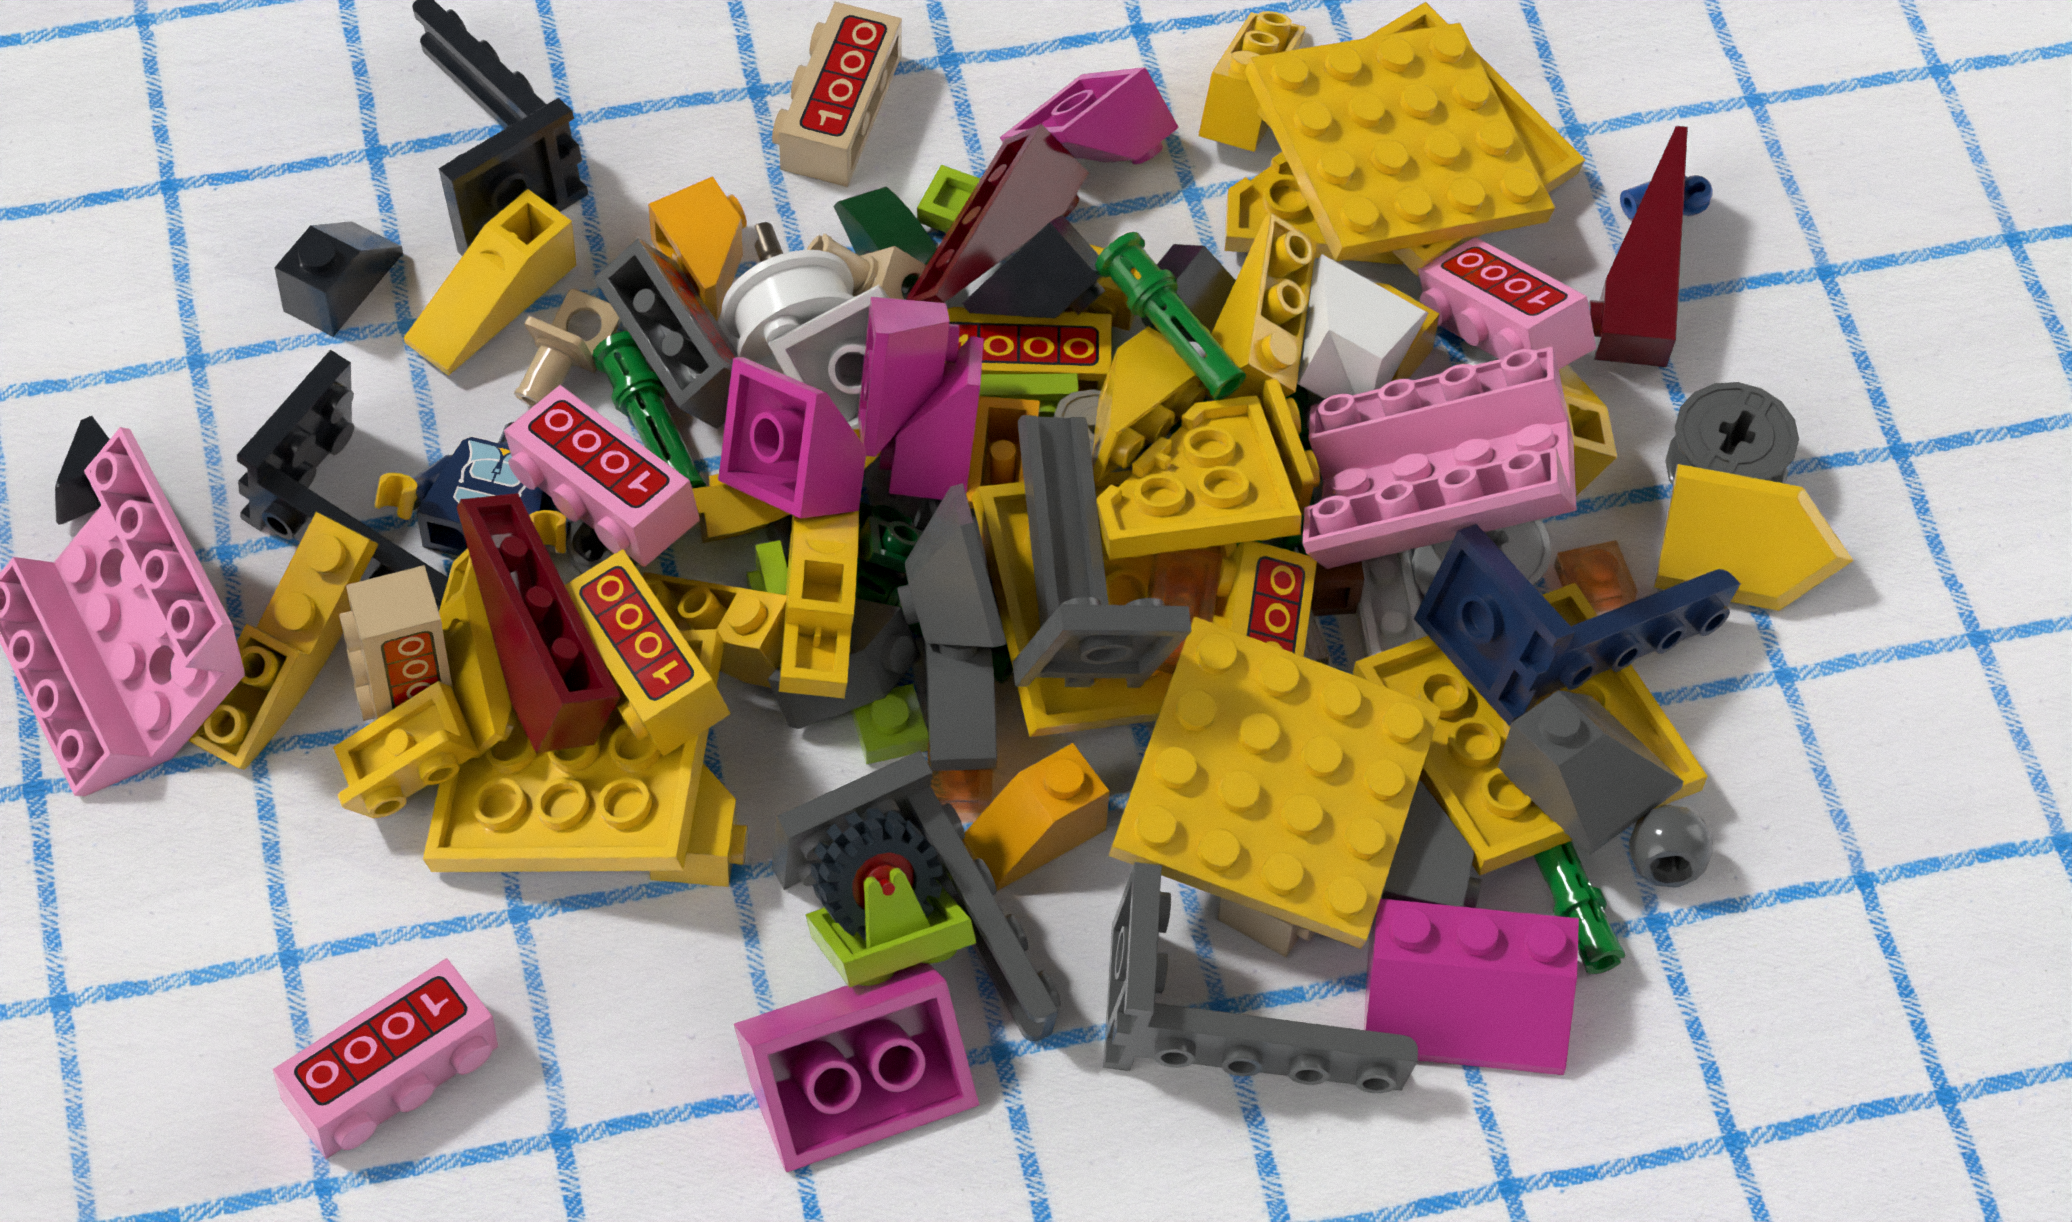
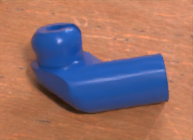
[1620,175,1713,219]

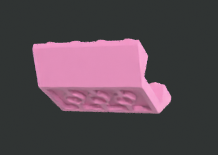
[1303,346,1576,569]
[0,427,245,797]

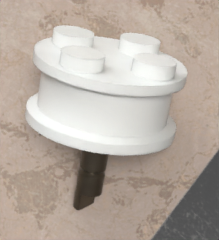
[722,222,854,375]

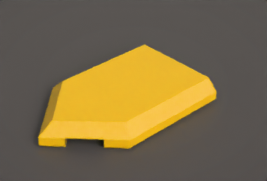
[1654,464,1854,611]

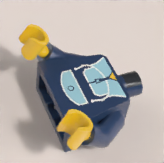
[374,422,572,556]

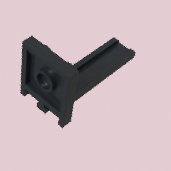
[412,0,589,256]
[236,350,448,612]

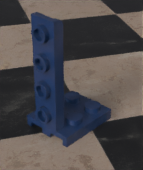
[1413,524,1741,726]

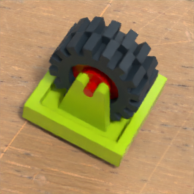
[805,808,976,988]

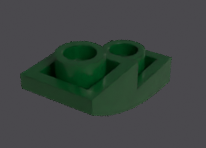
[833,186,937,300]
[857,502,922,574]

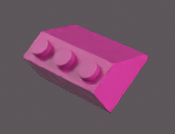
[1364,899,1579,1075]
[733,962,979,1172]

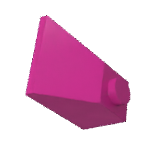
[1000,67,1179,165]
[858,297,959,457]
[879,337,984,500]
[718,357,867,518]

